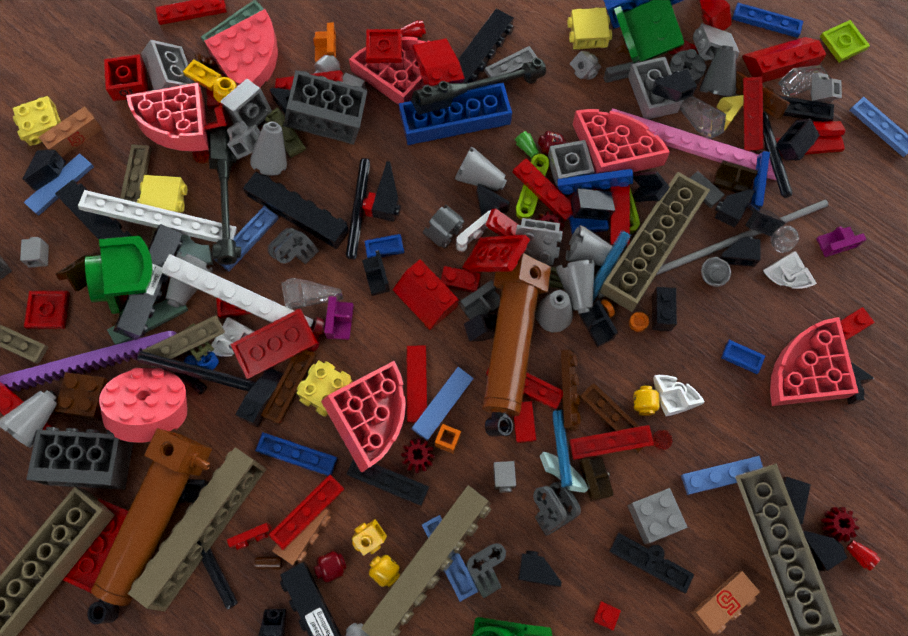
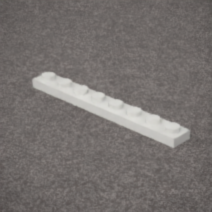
[78,190,236,242]
[160,254,314,327]

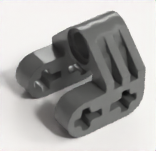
[267,228,319,265]
[533,481,581,536]
[466,543,506,599]

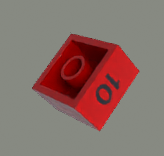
[104,54,148,101]

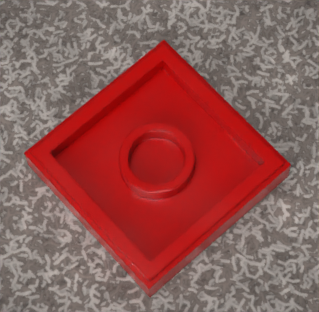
[366,29,402,63]
[24,291,70,329]

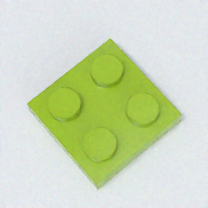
[820,20,870,63]

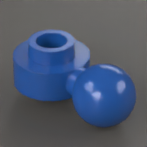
[184,352,219,370]

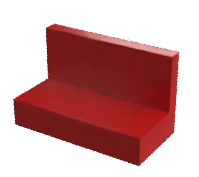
[204,105,230,130]

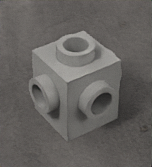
[570,51,601,80]

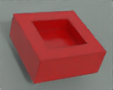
[362,192,376,218]
[592,601,621,631]

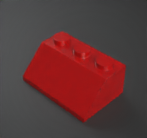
[393,259,459,330]

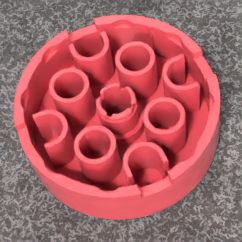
[99,368,188,443]

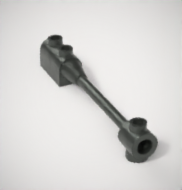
[411,58,546,115]
[208,128,241,265]

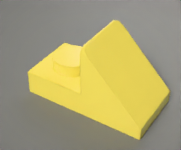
[717,95,743,131]

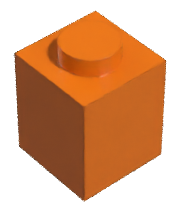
[435,424,461,454]

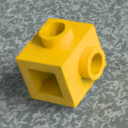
[352,519,387,556]

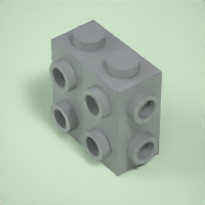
[693,23,739,61]
[516,218,563,265]

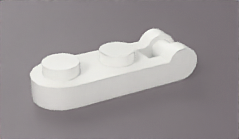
[456,210,491,252]

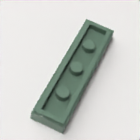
[201,0,264,43]
[107,299,188,345]

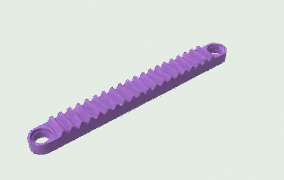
[0,331,177,392]

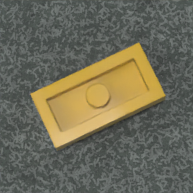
[183,59,222,91]

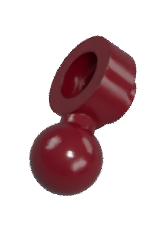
[307,317,325,352]

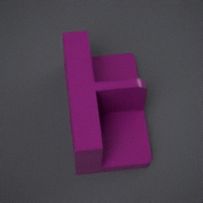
[816,226,867,258]
[324,296,354,340]

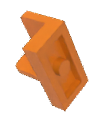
[313,22,336,62]

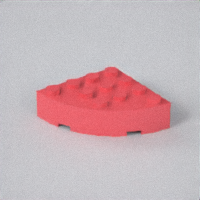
[204,9,278,88]
[349,37,430,105]
[126,83,209,151]
[573,109,670,174]
[770,317,859,406]
[321,361,406,472]

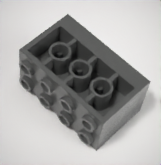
[283,70,367,145]
[26,427,133,490]

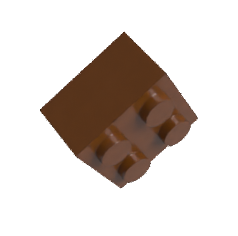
[54,372,109,421]

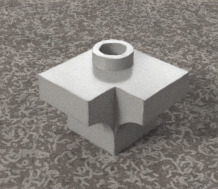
[811,73,842,103]
[227,120,261,159]

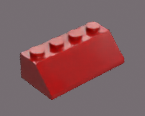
[742,37,827,83]

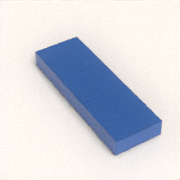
[751,151,770,207]

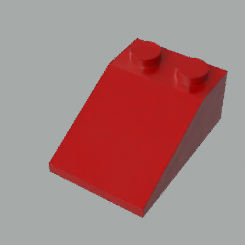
[699,0,732,31]
[412,38,465,86]

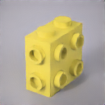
[567,8,612,49]
[13,96,61,146]
[137,175,188,213]
[297,360,352,417]

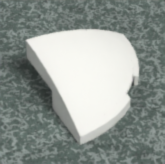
[763,251,817,289]
[208,317,254,357]
[653,375,705,416]

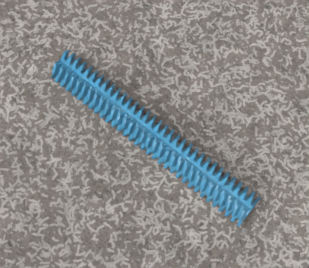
[593,230,631,302]
[552,410,573,488]

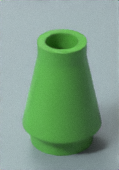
[515,131,540,159]

